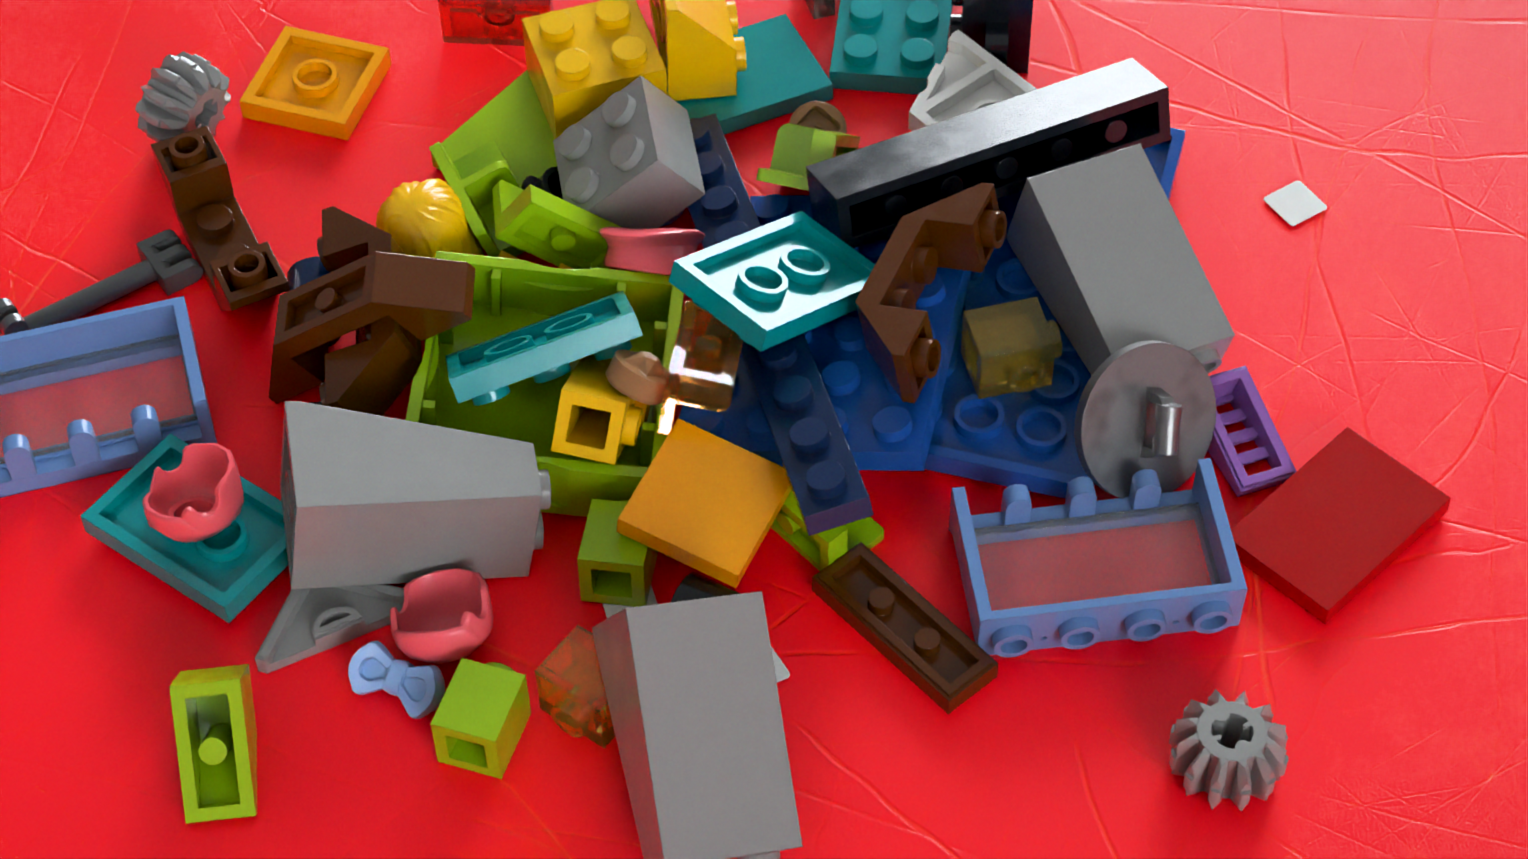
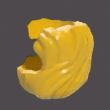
[376,178,485,258]

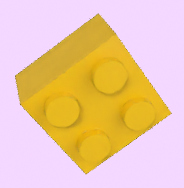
[522,0,668,139]

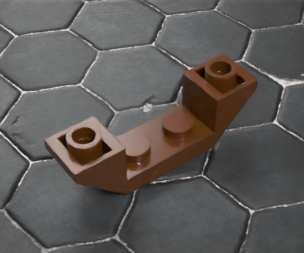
[151,125,290,311]
[855,183,1007,403]
[317,206,422,416]
[269,251,476,404]

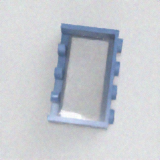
[0,296,217,498]
[948,458,1248,658]

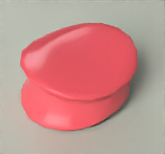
[599,227,705,275]

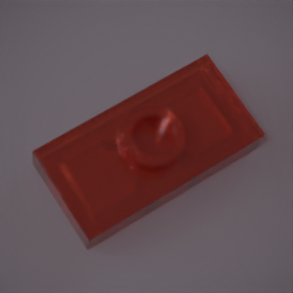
[438,0,554,46]

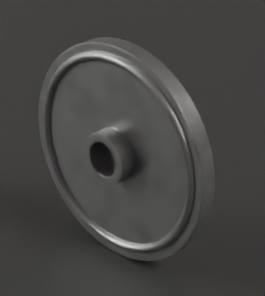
[1074,340,1216,499]

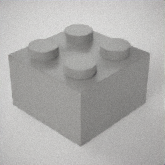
[553,76,705,229]

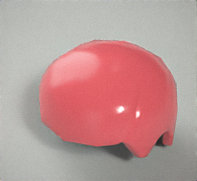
[142,443,244,543]
[390,568,494,665]

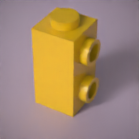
[551,355,651,465]

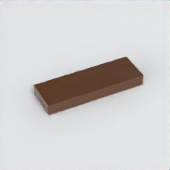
[812,542,998,714]

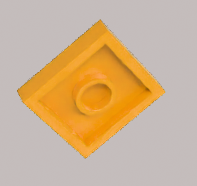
[239,26,392,141]
[616,418,792,588]

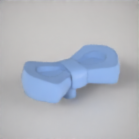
[348,640,445,719]

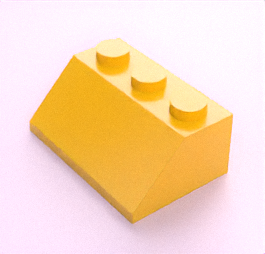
[648,0,747,101]

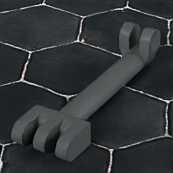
[0,230,203,336]

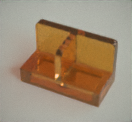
[657,301,743,436]

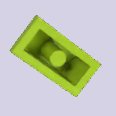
[169,664,257,824]

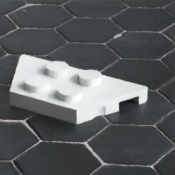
[908,30,1037,131]

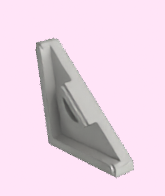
[255,584,404,674]

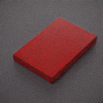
[1231,427,1451,624]

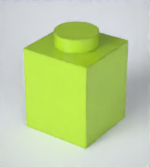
[577,498,658,607]
[430,658,531,779]

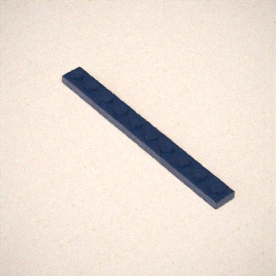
[687,113,874,536]

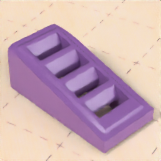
[1208,365,1296,497]

